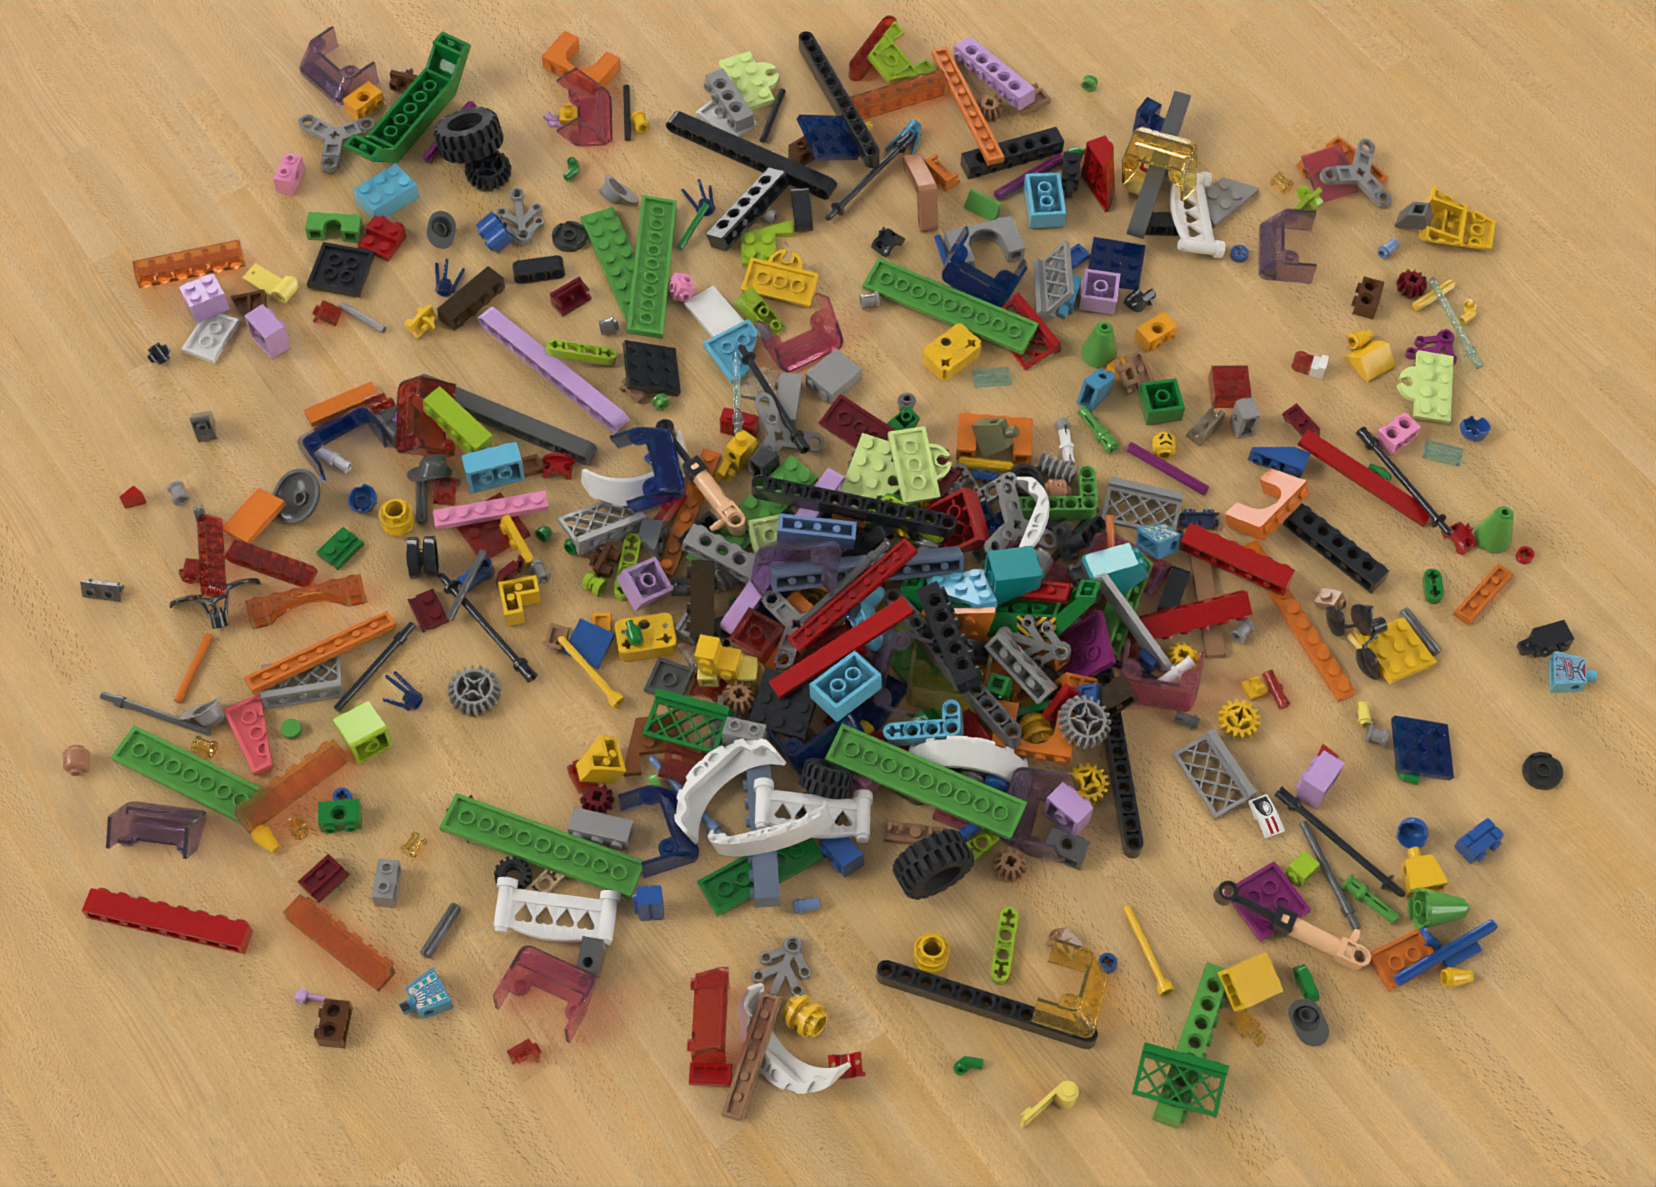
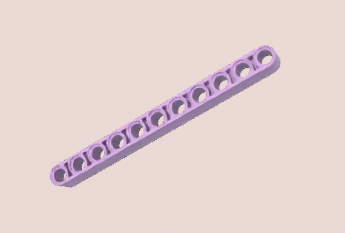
[477,306,629,433]
[720,468,846,638]

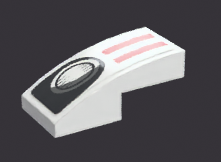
[1248,794,1285,838]

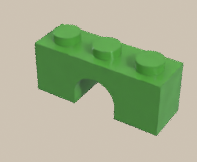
[305,212,364,243]

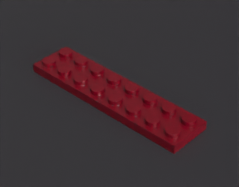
[818,394,961,502]

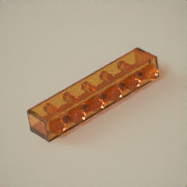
[850,69,949,120]
[132,239,246,289]
[234,739,349,834]
[283,894,395,992]

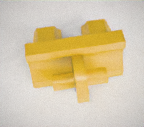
[404,304,438,339]

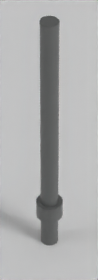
[799,541,890,625]
[100,691,212,736]
[1299,821,1361,931]

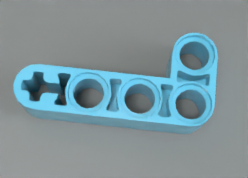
[849,586,885,651]
[883,700,964,746]

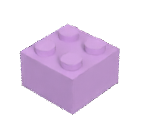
[1079,269,1120,315]
[179,274,230,323]
[244,304,290,359]
[617,557,674,612]
[1296,751,1345,809]
[1043,782,1093,836]

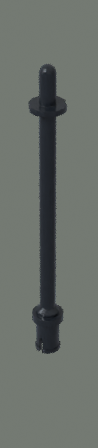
[825,132,915,221]
[738,344,811,454]
[1356,426,1452,536]
[438,573,537,683]
[1274,786,1405,898]

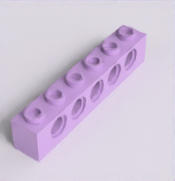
[954,36,1035,111]

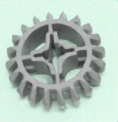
[447,665,501,717]
[1057,695,1111,749]

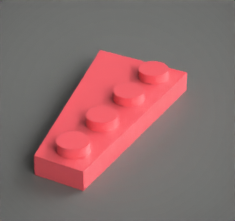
[223,693,273,776]

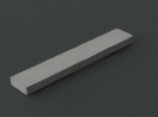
[1092,573,1173,672]

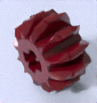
[1396,269,1427,299]
[580,783,615,814]

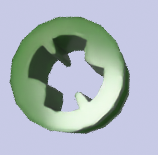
[1081,75,1098,92]
[652,393,670,411]

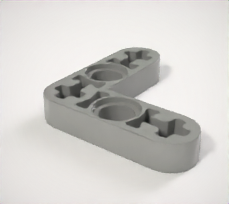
[953,464,1019,510]

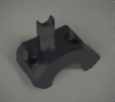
[871,227,905,257]
[1123,289,1156,313]

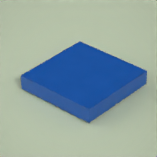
[563,618,615,670]

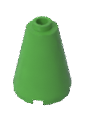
[1081,321,1117,369]
[1474,506,1514,554]
[1408,888,1469,929]

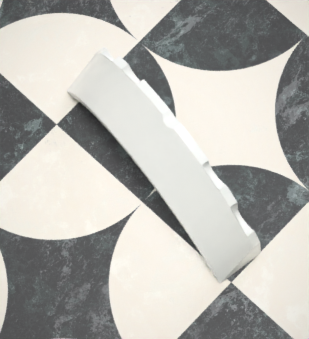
[581,429,688,508]
[983,477,1049,572]
[908,736,1028,791]
[674,738,787,845]
[708,801,834,857]
[737,983,851,1094]

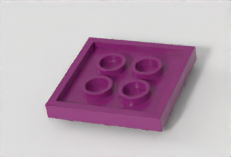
[1058,610,1116,677]
[1224,861,1311,943]

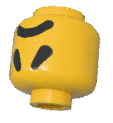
[1152,431,1176,460]

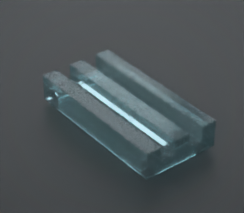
[972,367,1011,388]
[1423,440,1463,466]

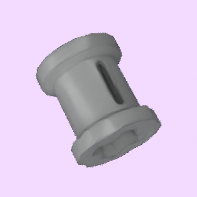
[859,291,880,310]
[167,480,190,506]
[527,559,551,585]
[1230,619,1255,644]
[1365,724,1390,747]

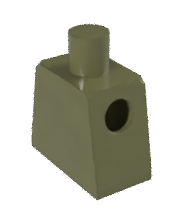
[972,418,1019,458]

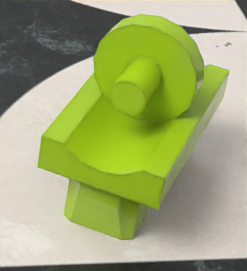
[1295,186,1324,216]

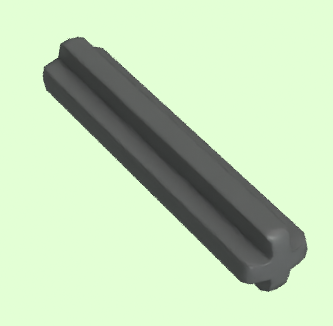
[416,481,427,524]
[1399,607,1442,656]
[420,903,461,959]

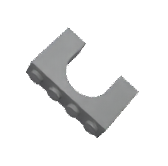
[944,216,1025,275]

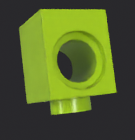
[1285,850,1320,887]

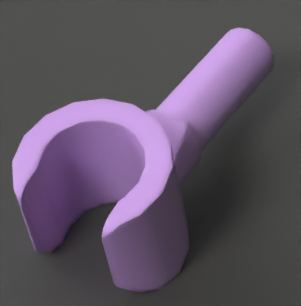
[295,989,326,1004]

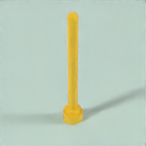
[558,636,625,709]
[1124,905,1175,997]

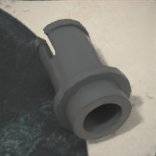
[1174,710,1200,730]

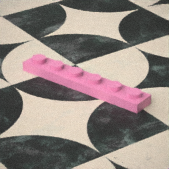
[433,491,549,530]

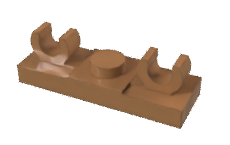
[884,820,946,845]

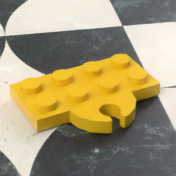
[741,249,819,308]

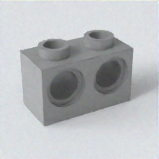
[372,859,402,908]

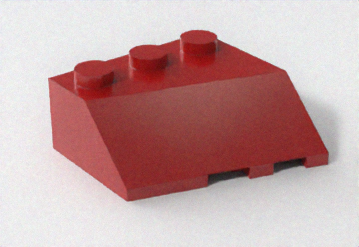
[1081,135,1115,212]
[923,487,990,553]

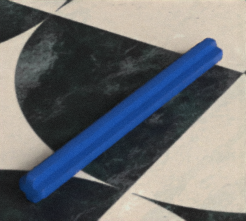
[1393,919,1498,986]

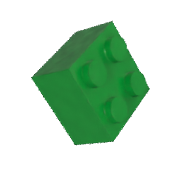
[1138,378,1185,425]

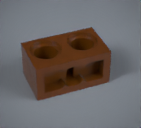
[788,129,826,166]
[1351,276,1385,319]
[314,999,353,1049]

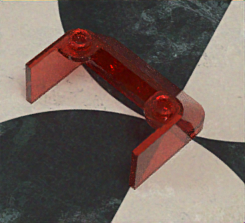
[687,967,730,1064]

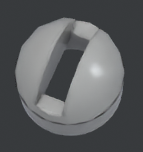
[762,208,777,223]
[1054,418,1070,433]

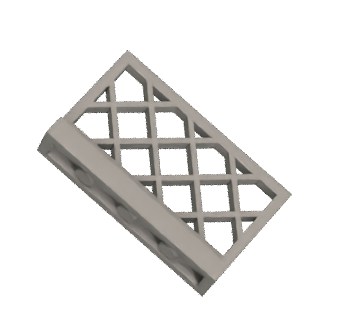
[1033,240,1074,321]
[1101,476,1184,530]
[558,501,646,555]
[261,655,344,710]
[1173,728,1257,820]

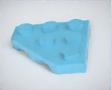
[703,319,758,384]
[926,569,997,608]

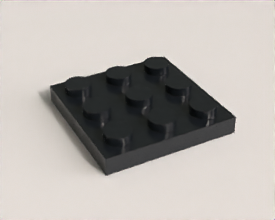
[307,242,375,297]
[622,340,681,397]
[749,668,817,740]

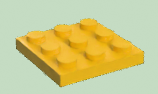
[1357,617,1437,685]

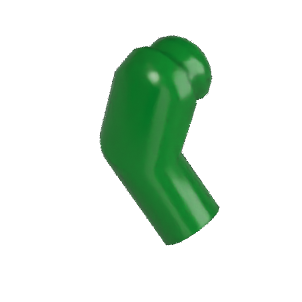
[563,157,580,182]
[1368,463,1392,482]
[1394,760,1420,785]
[953,1056,983,1075]

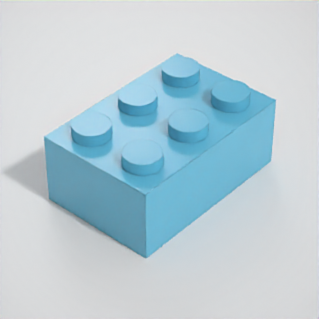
[353,163,419,219]
[1024,173,1066,228]
[461,442,525,494]
[809,650,882,722]

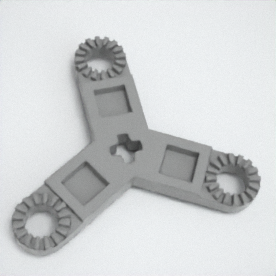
[299,114,376,173]
[1320,138,1392,209]
[747,393,824,474]
[984,479,1057,555]
[762,590,845,671]

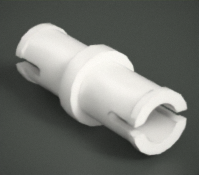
[1058,429,1075,466]
[315,445,352,473]
[1157,656,1196,689]

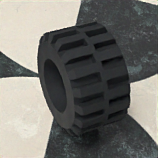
[799,758,854,799]

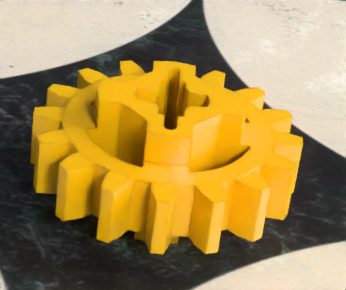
[1217,699,1261,741]
[1065,762,1110,805]

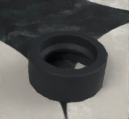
[1008,464,1043,497]

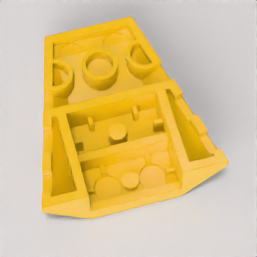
[1418,186,1496,250]

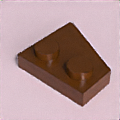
[231,289,267,318]

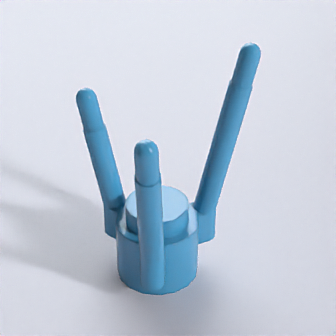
[885,120,922,154]

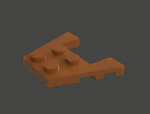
[624,713,700,777]

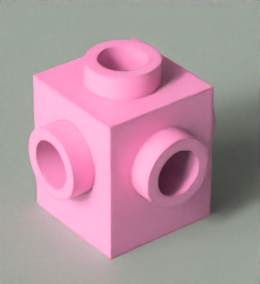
[668,272,696,302]

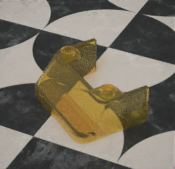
[1122,127,1198,201]
[906,639,992,714]
[1031,938,1109,1038]

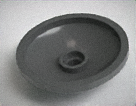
[273,469,320,524]

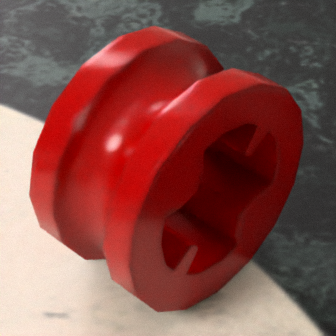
[1515,546,1535,565]

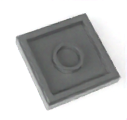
[644,657,695,696]

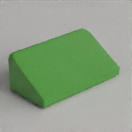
[964,189,1001,221]

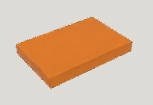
[221,488,287,545]
[1370,929,1442,991]

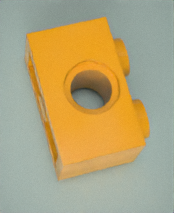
[343,81,384,121]
[1134,312,1178,353]

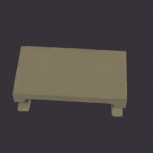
[1186,406,1225,447]

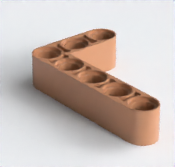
[902,153,938,231]

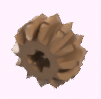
[976,94,1004,123]
[722,681,756,715]
[993,847,1027,883]

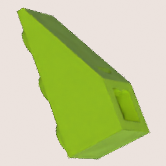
[733,286,786,339]

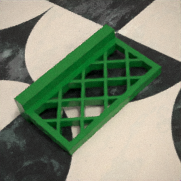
[642,688,734,753]
[1132,1042,1229,1118]

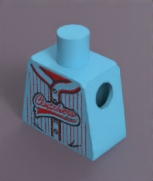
[1549,651,1597,693]

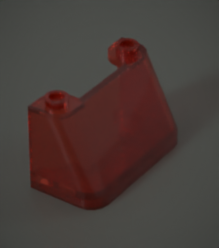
[396,375,457,458]

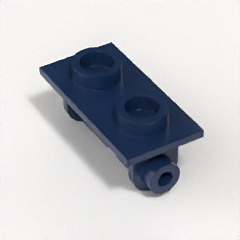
[1179,509,1220,529]

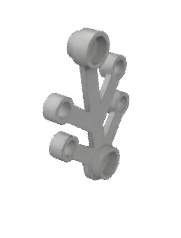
[497,187,544,245]
[996,615,1071,668]
[752,936,811,997]

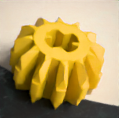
[1166,642,1199,675]

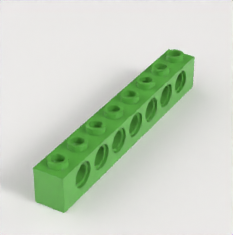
[1152,962,1226,1129]

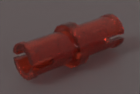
[1262,670,1290,709]

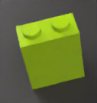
[333,701,393,765]

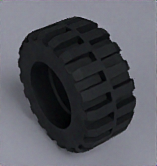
[434,107,504,164]
[893,829,974,900]

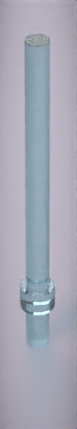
[1428,277,1483,369]
[732,352,743,435]

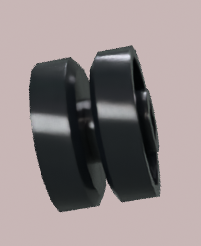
[406,536,439,580]

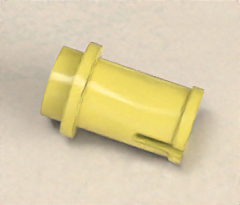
[1356,701,1373,728]

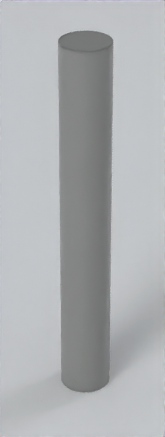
[339,302,386,333]

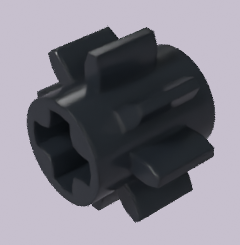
[147,342,171,365]

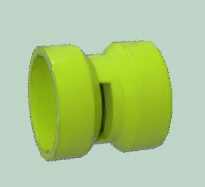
[581,571,608,597]

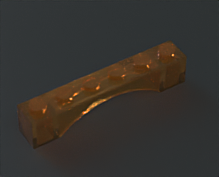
[245,574,368,629]

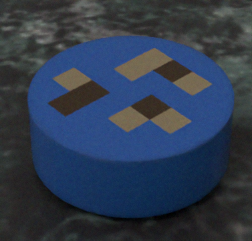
[1230,245,1249,263]

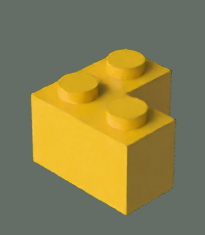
[498,575,541,626]
[694,634,743,680]
[576,736,626,783]

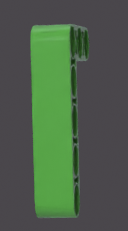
[1018,466,1098,521]

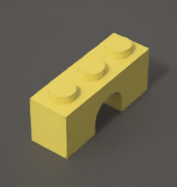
[697,655,760,687]

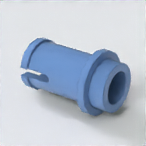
[1377,238,1399,259]
[793,897,820,915]

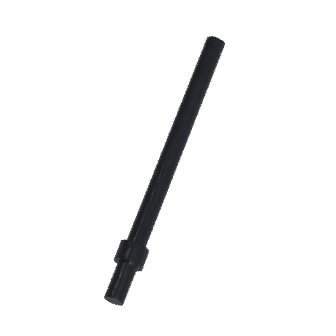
[333,622,416,712]

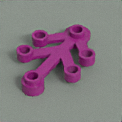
[1405,329,1457,366]

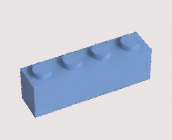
[776,514,857,549]

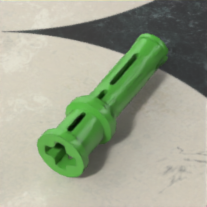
[1077,406,1120,454]
[1341,874,1400,924]

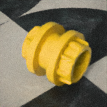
[379,499,415,537]
[1018,712,1054,744]
[913,932,950,974]
[782,994,827,1038]

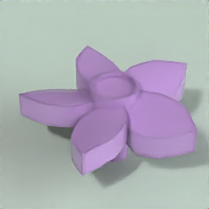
[543,110,561,128]

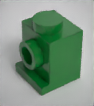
[986,673,1014,701]

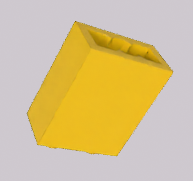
[1217,952,1283,1012]

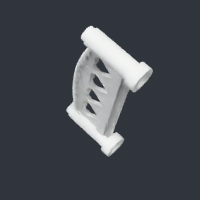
[1165,169,1225,258]
[753,777,873,844]
[493,877,621,947]

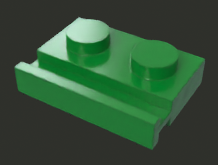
[317,527,364,570]

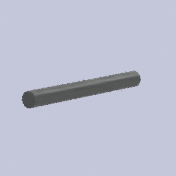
[446,549,487,621]

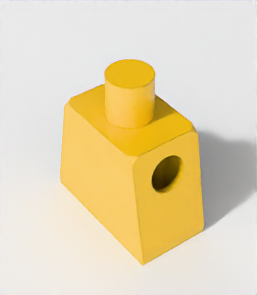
[724,430,759,475]
[1401,847,1448,897]

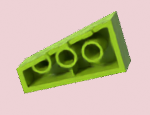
[423,386,492,454]

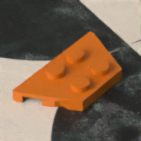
[921,607,996,641]

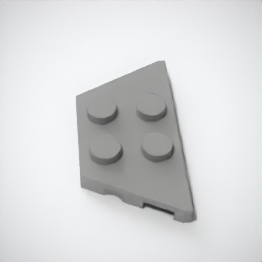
[1205,177,1259,228]

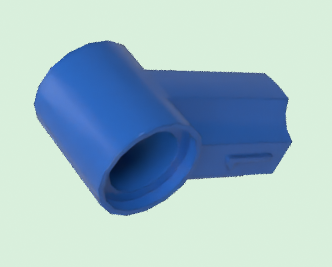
[457,557,495,592]

